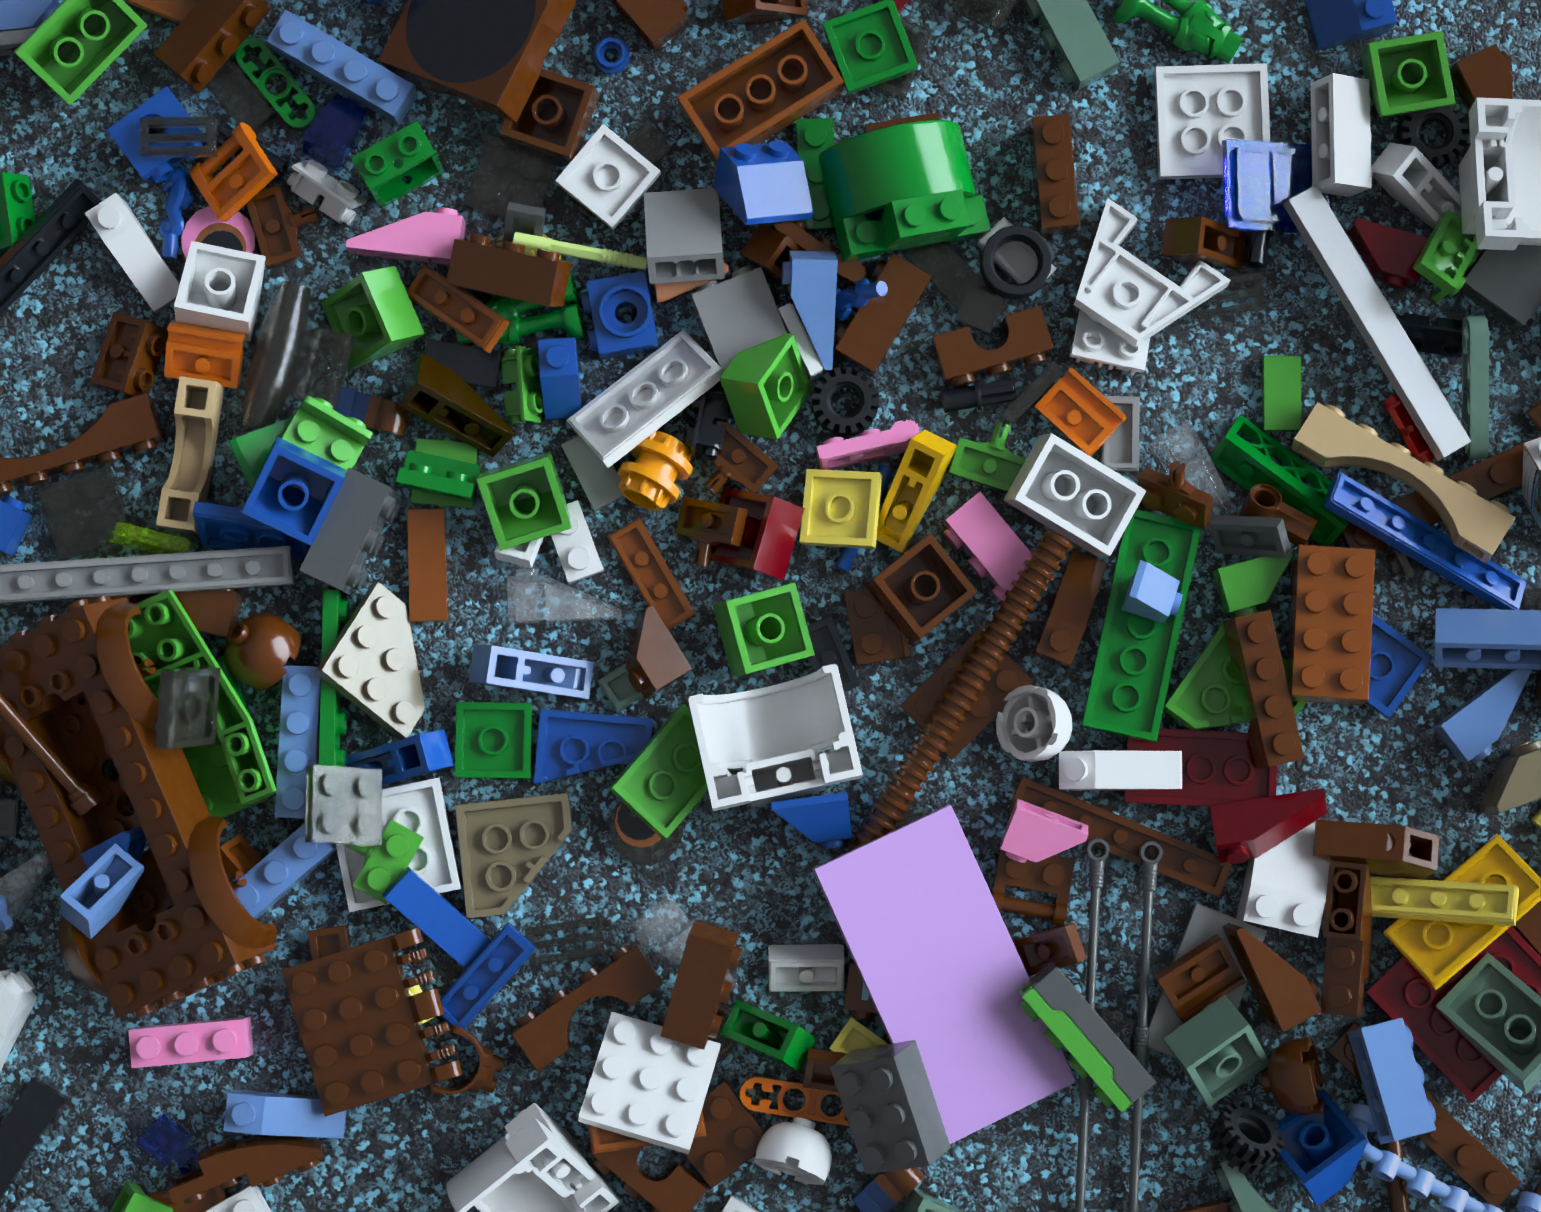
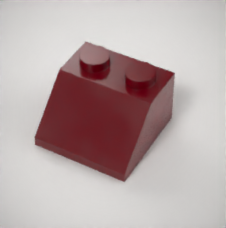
[709,487,805,580]

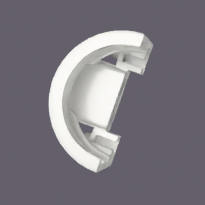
[1459,97,1541,250]
[688,664,863,811]
[446,1103,620,1212]

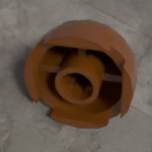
[224,613,301,691]
[1261,1037,1325,1115]

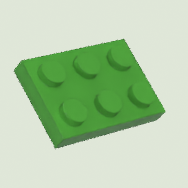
[608,704,708,840]

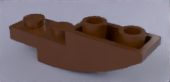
[1320,861,1372,1017]
[168,1136,324,1204]

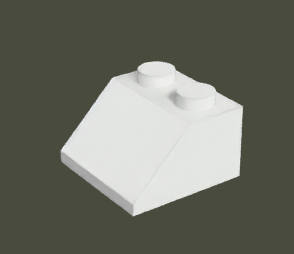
[174,241,266,342]

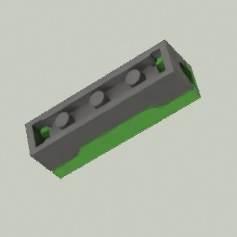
[1018,961,1157,1113]

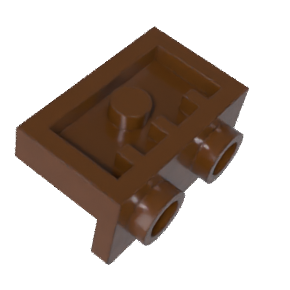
[90,312,168,397]

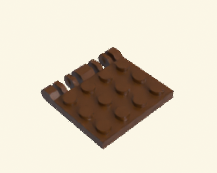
[282,927,463,1116]

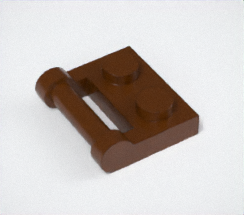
[991,845,1075,926]

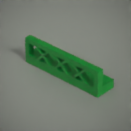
[1207,414,1349,546]

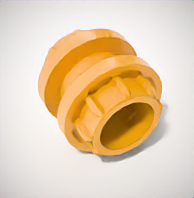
[617,431,693,511]

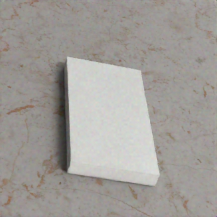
[566,329,723,468]

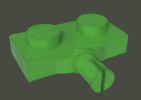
[948,422,1026,493]
[345,819,424,904]

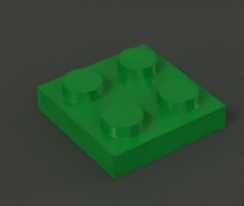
[822,0,918,95]
[455,702,533,779]

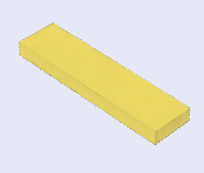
[1370,876,1519,926]

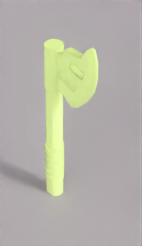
[513,232,647,270]

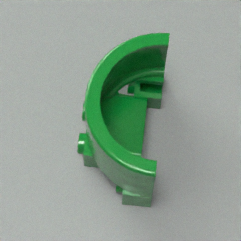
[819,120,991,262]

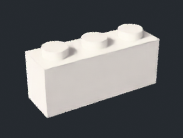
[1310,73,1373,197]

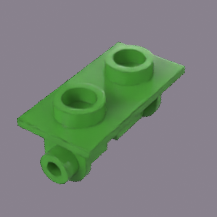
[501,346,544,425]

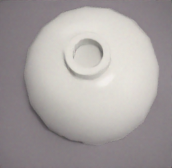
[996,685,1073,762]
[754,1117,832,1185]

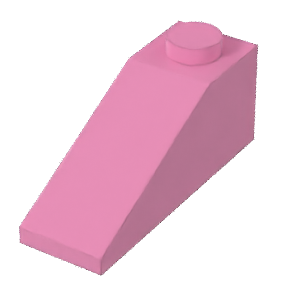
[346,207,466,265]

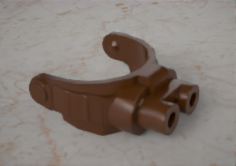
[427,1024,505,1095]

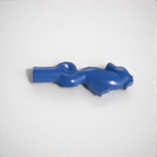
[159,166,195,261]
[835,278,888,321]

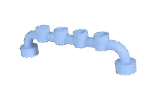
[1348,1103,1541,1212]

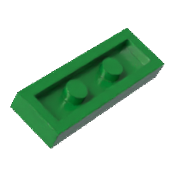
[796,118,835,232]

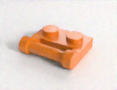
[189,122,278,222]

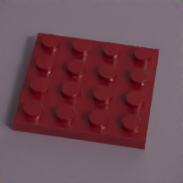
[1363,926,1541,1103]

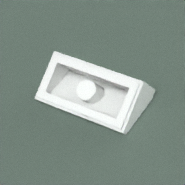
[768,944,844,992]

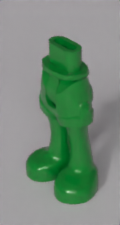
[1112,0,1243,64]
[456,271,586,347]

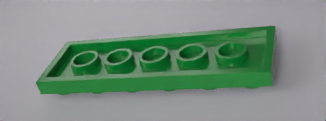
[1081,509,1201,744]

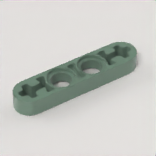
[1462,315,1489,460]

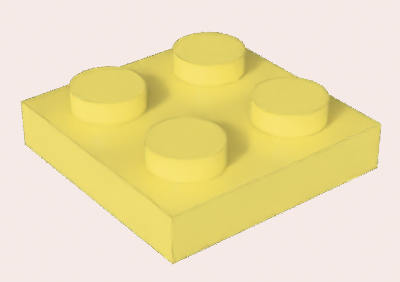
[799,469,883,549]

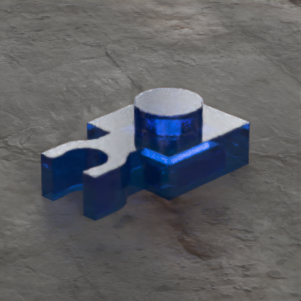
[136,1111,199,1175]

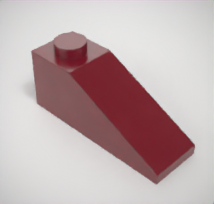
[1210,788,1327,864]

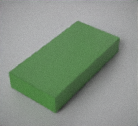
[1262,356,1302,432]

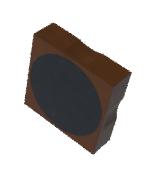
[378,0,577,123]

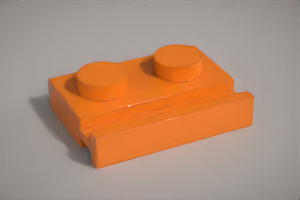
[164,321,245,389]
[1034,367,1127,457]

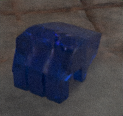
[303,93,368,173]

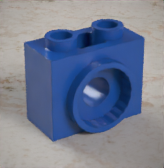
[107,86,209,185]
[581,271,659,360]

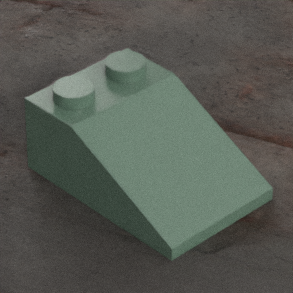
[1436,952,1541,1094]

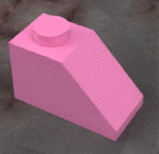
[1000,799,1088,863]

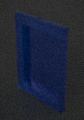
[1222,139,1332,233]

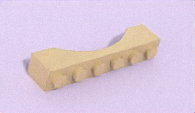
[1291,402,1516,564]

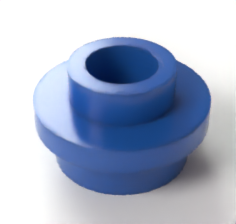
[593,37,630,74]

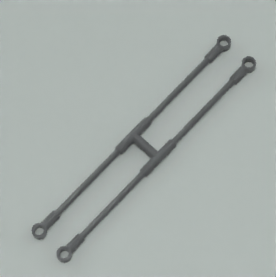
[1075,838,1163,1212]

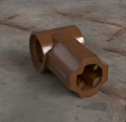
[1238,483,1318,546]

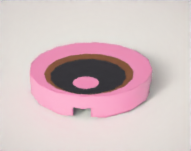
[181,206,257,259]

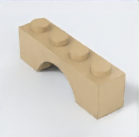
[156,376,225,534]

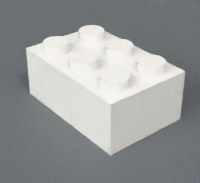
[1003,433,1146,557]

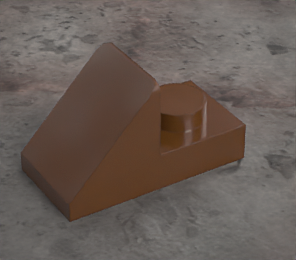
[1013,923,1087,976]

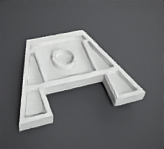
[1074,198,1231,347]

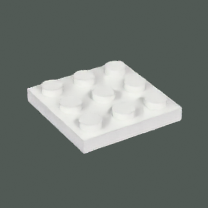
[1154,63,1272,180]
[331,778,462,912]
[578,1012,721,1154]

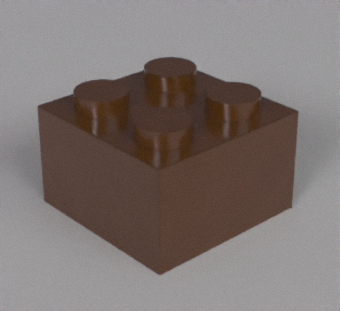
[499,68,600,163]
[865,533,978,643]

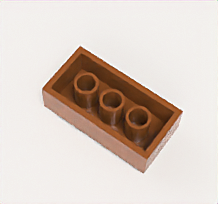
[677,19,844,168]
[1287,544,1376,706]

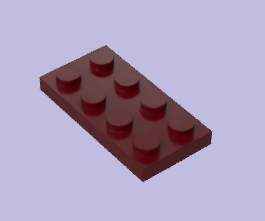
[1123,728,1277,807]

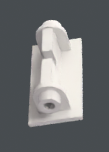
[287,160,367,225]

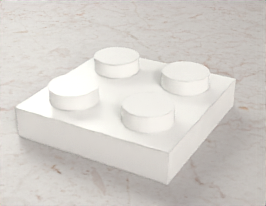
[555,124,661,230]

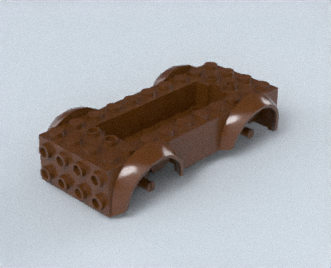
[0,595,278,1019]

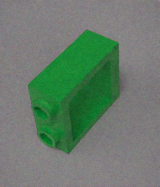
[351,121,445,209]

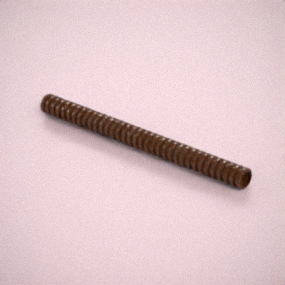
[842,529,1073,855]

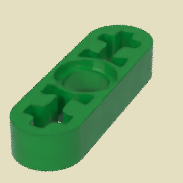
[235,38,318,132]

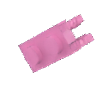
[817,419,920,470]

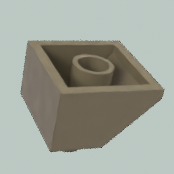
[1479,740,1541,813]

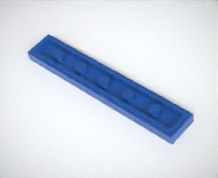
[1323,472,1527,610]

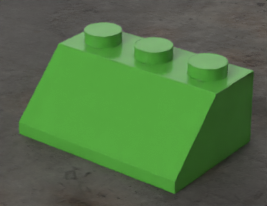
[14,0,148,106]

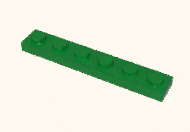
[318,590,349,820]

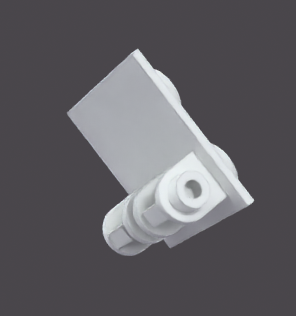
[1069,309,1150,375]

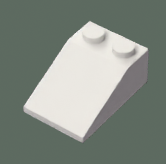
[1236,822,1330,938]

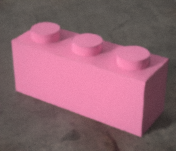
[943,492,1050,601]
[128,1016,254,1068]

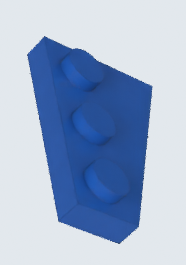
[534,709,654,784]

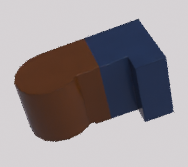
[335,386,409,437]
[851,1167,925,1212]

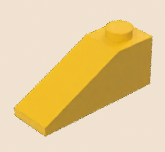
[877,429,957,553]

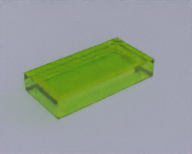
[108,521,191,554]

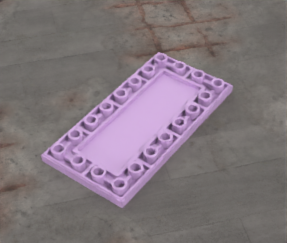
[812,805,1076,1144]

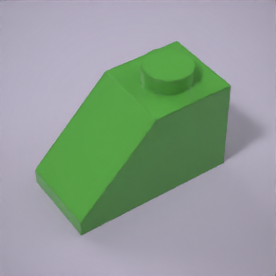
[1212,549,1293,617]

